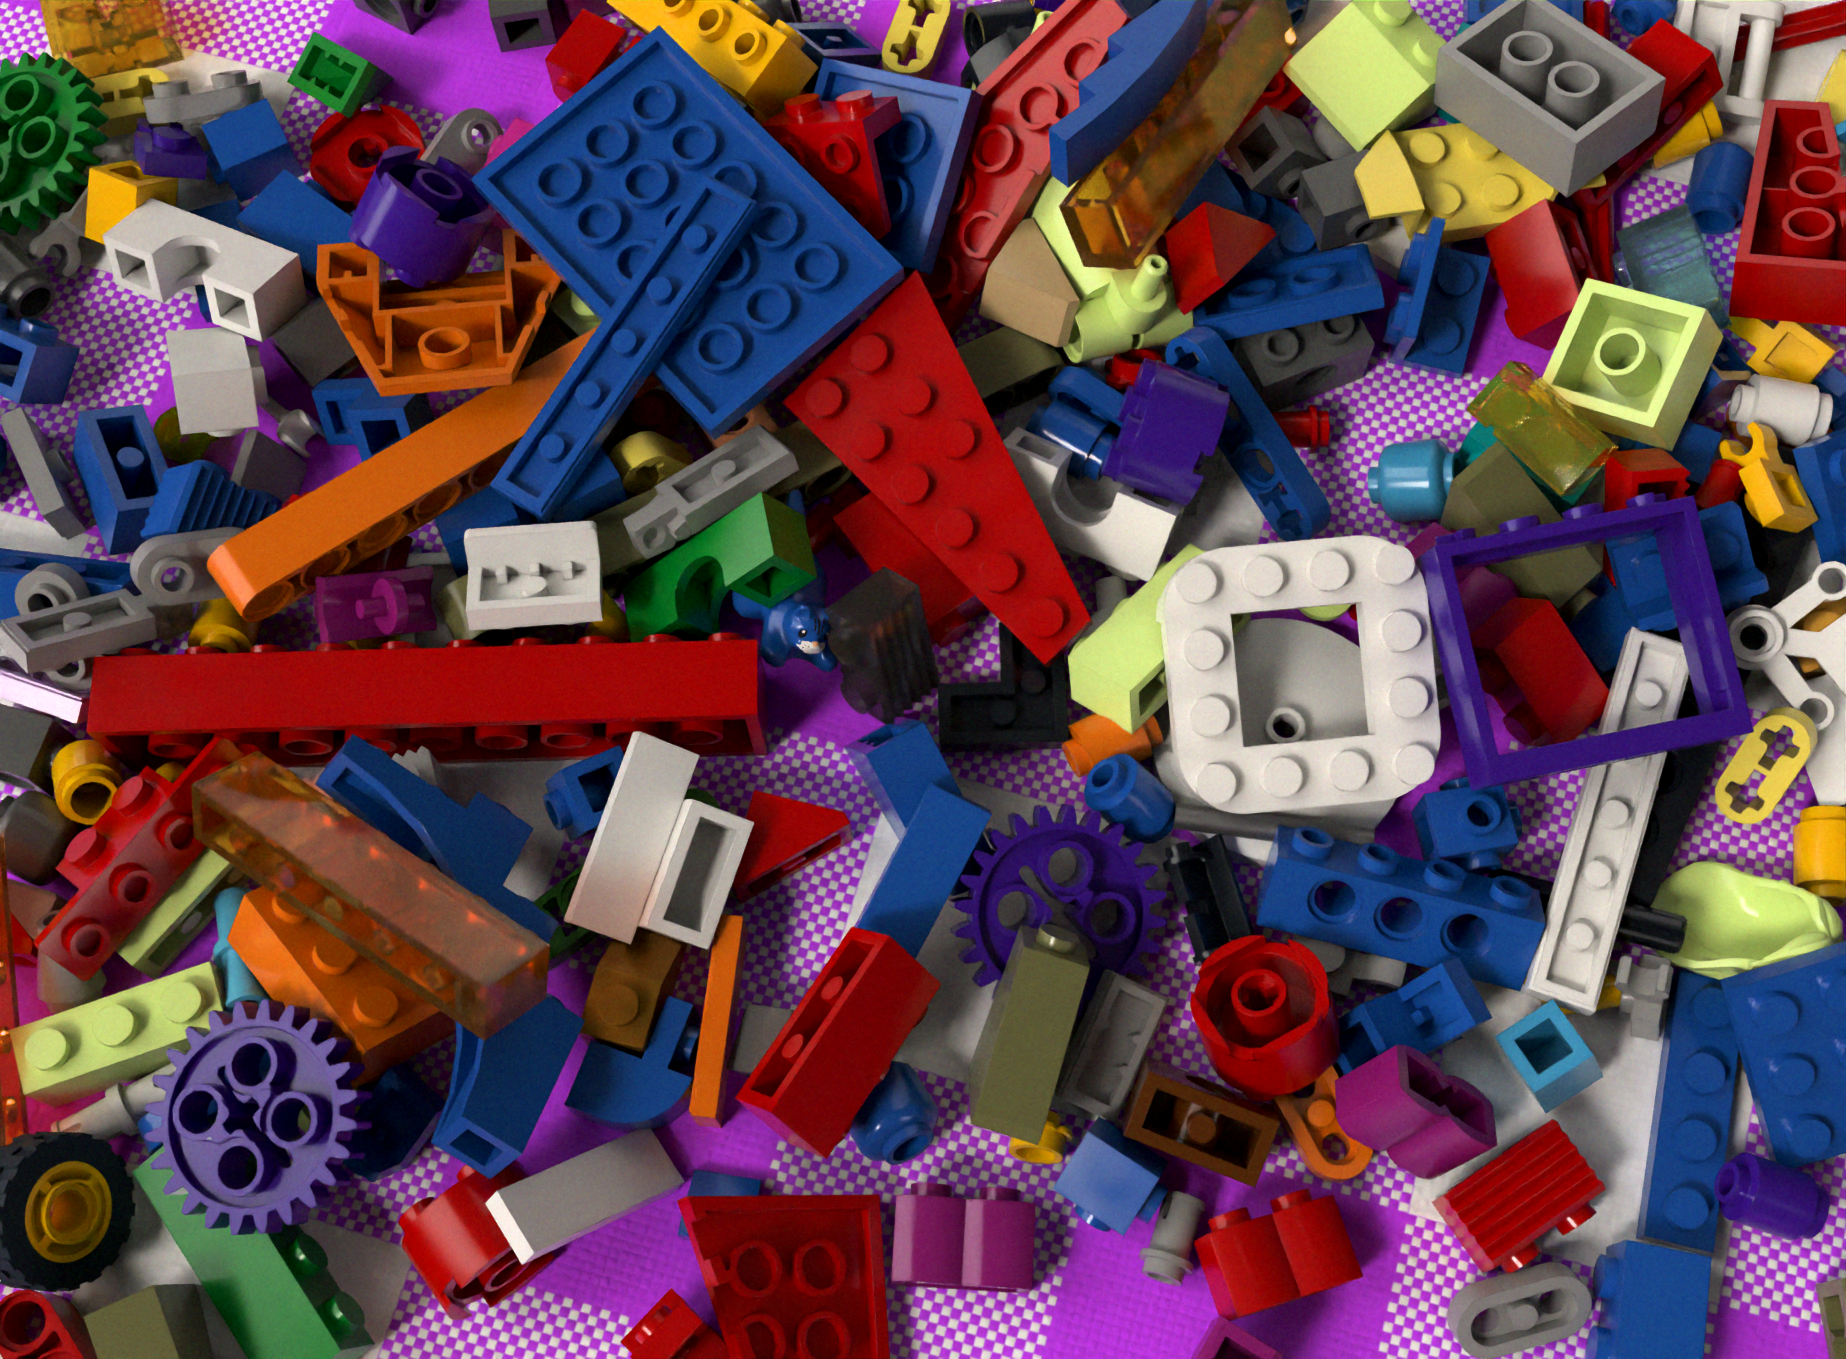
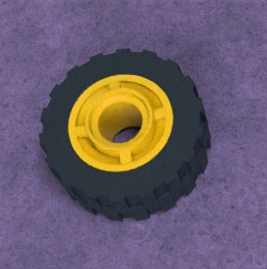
[0,1132,136,1292]

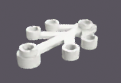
[1725,561,1846,731]

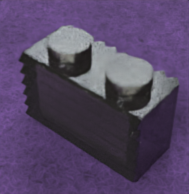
[824,566,941,725]

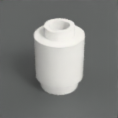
[1729,374,1833,447]

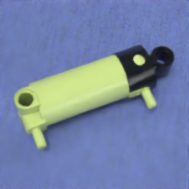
[960,0,1193,363]

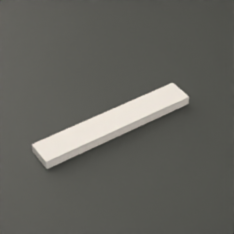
[1522,627,1689,1017]

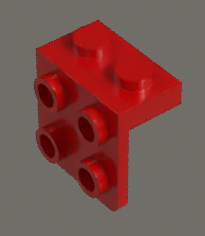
[761,90,902,240]

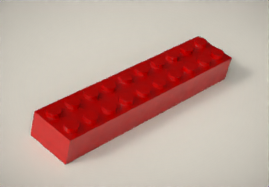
[86,632,767,772]

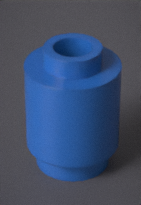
[1683,142,1754,235]
[1025,399,1118,482]
[1084,754,1176,844]

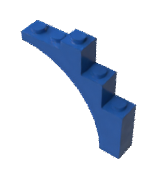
[315,734,585,1179]

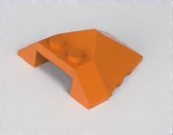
[316,228,561,397]

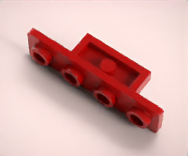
[34,735,266,981]

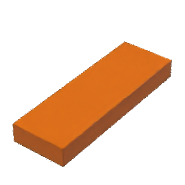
[689,914,748,1128]

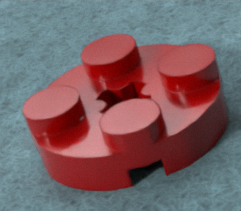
[309,104,427,213]

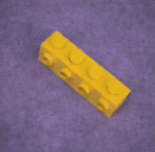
[607,0,818,120]

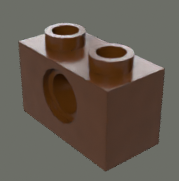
[1121,1056,1281,1188]

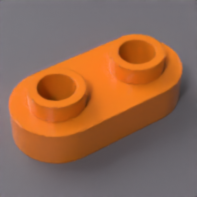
[1270,1066,1373,1182]

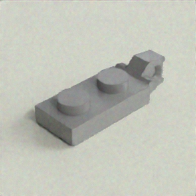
[623,424,799,560]
[0,588,193,674]

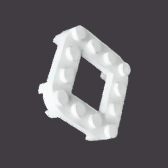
[1156,535,1441,814]

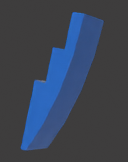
[1048,0,1207,188]

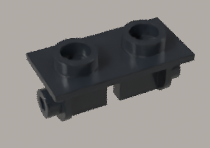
[1162,834,1255,966]

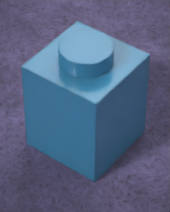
[1495,999,1603,1114]

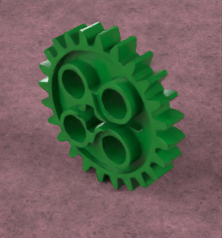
[0,52,109,236]

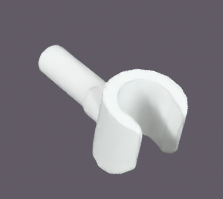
[258,393,326,458]

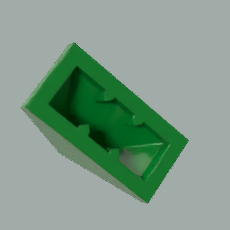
[287,32,394,118]

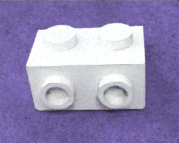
[464,521,603,631]

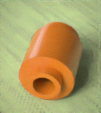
[1062,713,1163,778]

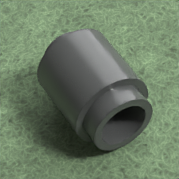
[0,236,56,321]

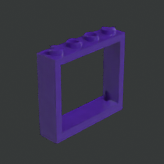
[1416,492,1754,792]

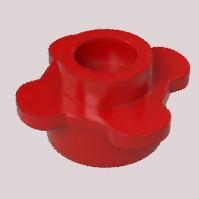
[1104,348,1162,394]

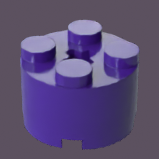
[348,146,496,289]
[1101,358,1230,506]

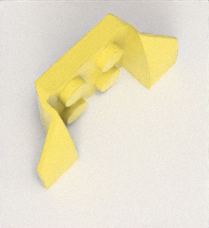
[1354,123,1607,243]

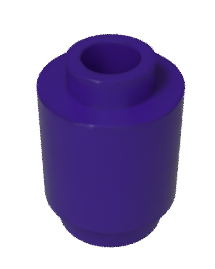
[1714,1152,1830,1240]

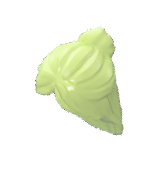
[1649,861,1844,980]

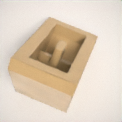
[978,218,1080,347]

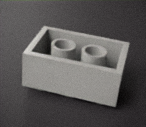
[1434,0,1666,198]

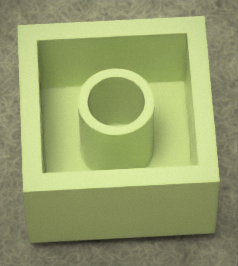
[1535,278,1724,452]

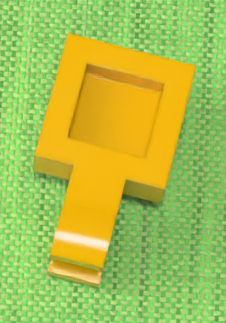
[1723,316,1840,384]
[1720,422,1819,533]

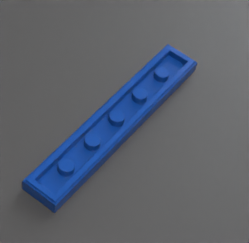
[490,173,760,523]

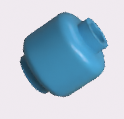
[1368,439,1464,523]

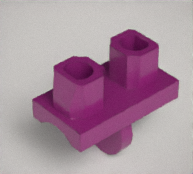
[313,565,437,643]

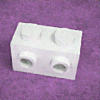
[165,327,268,437]

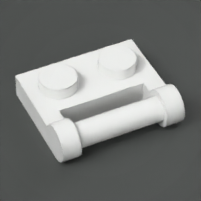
[1673,0,1785,125]

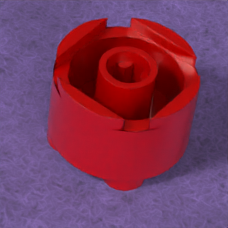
[1190,935,1341,1102]
[398,1160,554,1320]

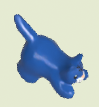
[732,489,841,672]

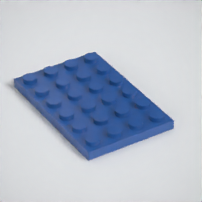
[471,25,905,440]

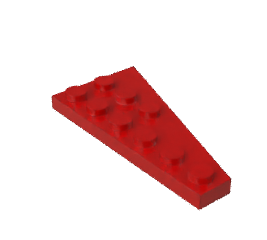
[883,0,1133,338]
[783,269,1093,669]
[677,1194,890,1359]

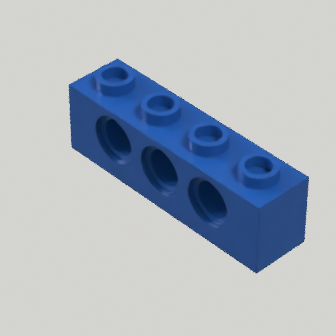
[1256,825,1546,991]

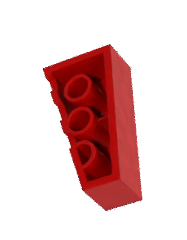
[1728,99,1846,327]

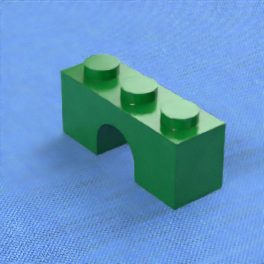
[622,492,817,643]

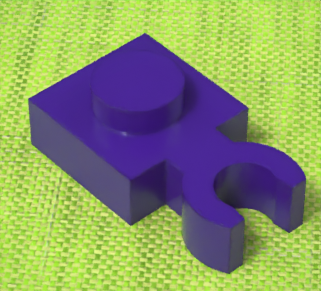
[133,118,207,180]

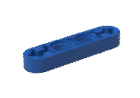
[1165,325,1331,542]

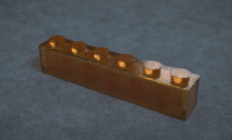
[1059,0,1298,270]
[191,751,550,1041]

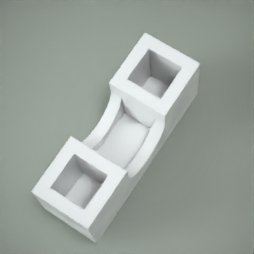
[102,198,308,343]
[1003,427,1186,582]

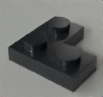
[938,622,1069,753]

